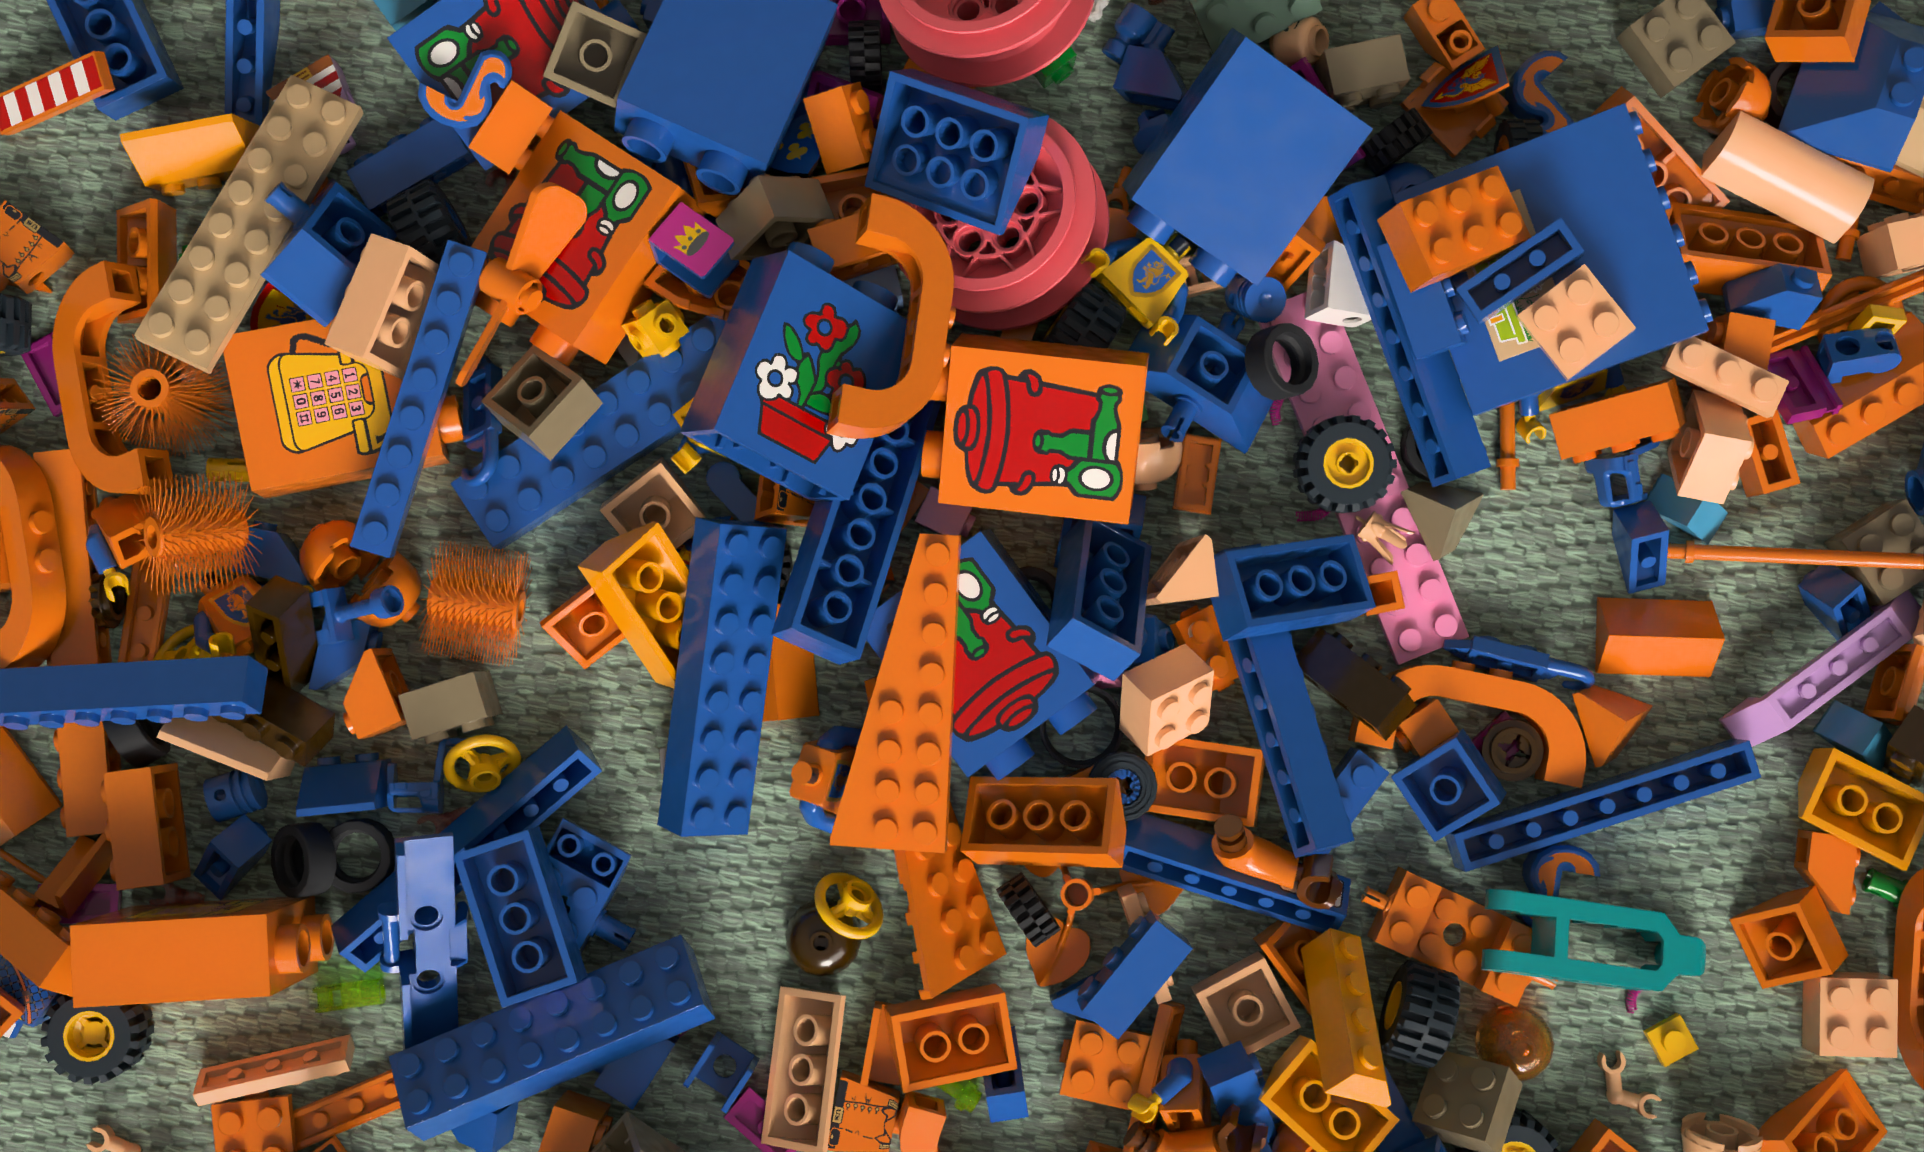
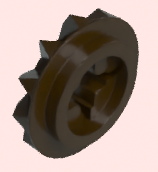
[88,569,127,628]
[1480,720,1544,781]

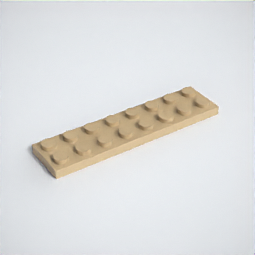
[134,75,364,374]

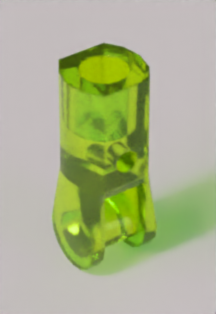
[312,978,386,1013]

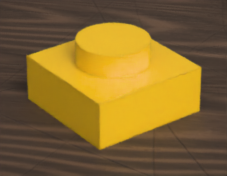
[1847,304,1907,334]
[1643,1013,1699,1067]

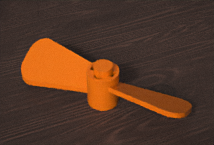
[455,182,587,387]

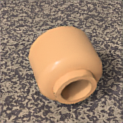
[1269,16,1329,67]

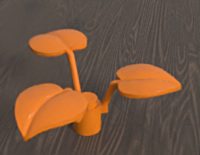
[1024,865,1184,987]

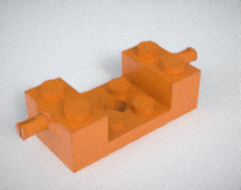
[1361,866,1558,1007]

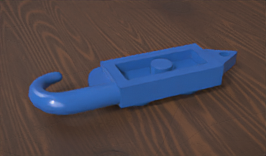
[461,354,502,487]
[1443,636,1595,690]

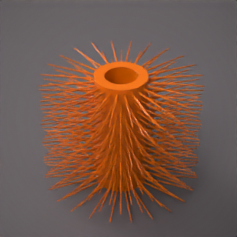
[92,334,235,458]
[132,471,263,595]
[418,540,532,667]

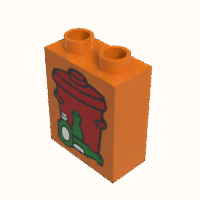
[471,110,706,367]
[921,333,1149,525]

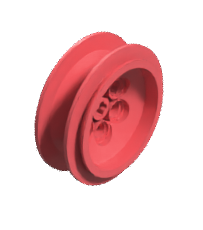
[879,0,1094,87]
[891,118,1110,331]

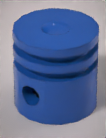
[1225,273,1286,323]
[203,769,268,823]

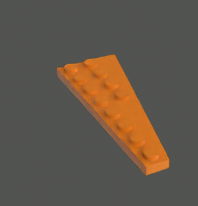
[830,533,961,853]
[864,675,1007,1000]

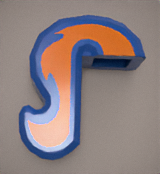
[418,49,512,129]
[1504,50,1574,135]
[1515,842,1600,927]

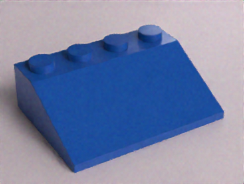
[865,69,1049,235]

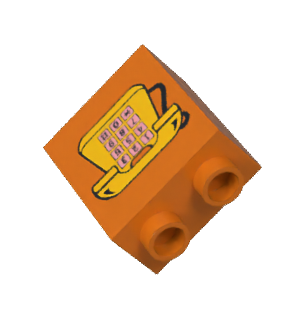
[223,316,463,499]
[70,896,334,1008]

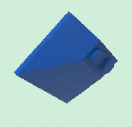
[1778,11,1924,172]

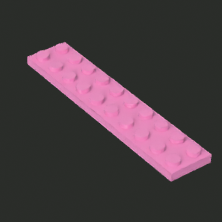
[1258,292,1469,665]

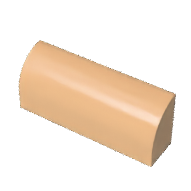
[1701,110,1874,244]

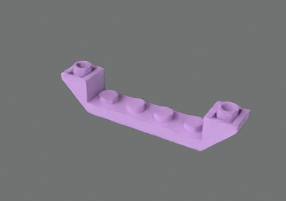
[1719,590,1921,747]

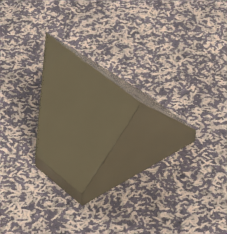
[1401,481,1484,561]

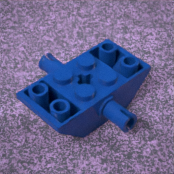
[260,178,397,327]
[1128,312,1274,454]
[546,818,637,954]

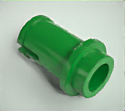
[1861,868,1909,909]

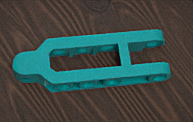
[1481,889,1706,991]

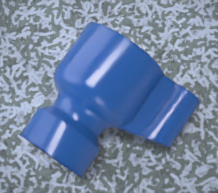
[1102,2,1175,65]

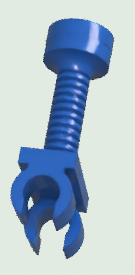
[309,585,404,646]

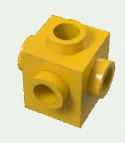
[621,298,690,358]

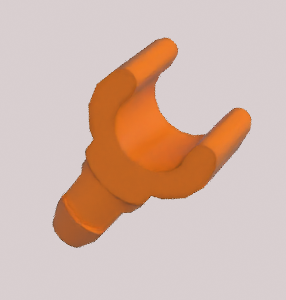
[1107,166,1132,212]

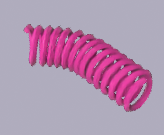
[1269,399,1285,425]
[1295,508,1331,522]
[1625,990,1642,1013]

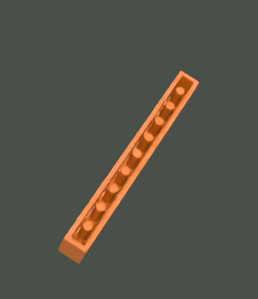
[33,449,121,837]

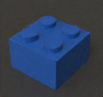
[1391,728,1507,842]

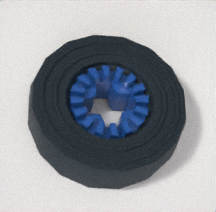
[1088,751,1158,821]

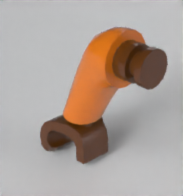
[1212,814,1343,909]
[1123,1103,1268,1152]

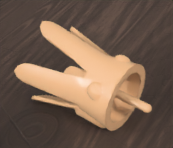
[1355,511,1415,565]

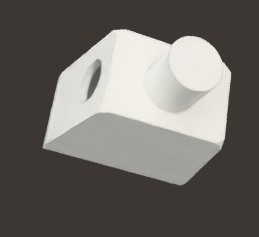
[1304,240,1371,327]

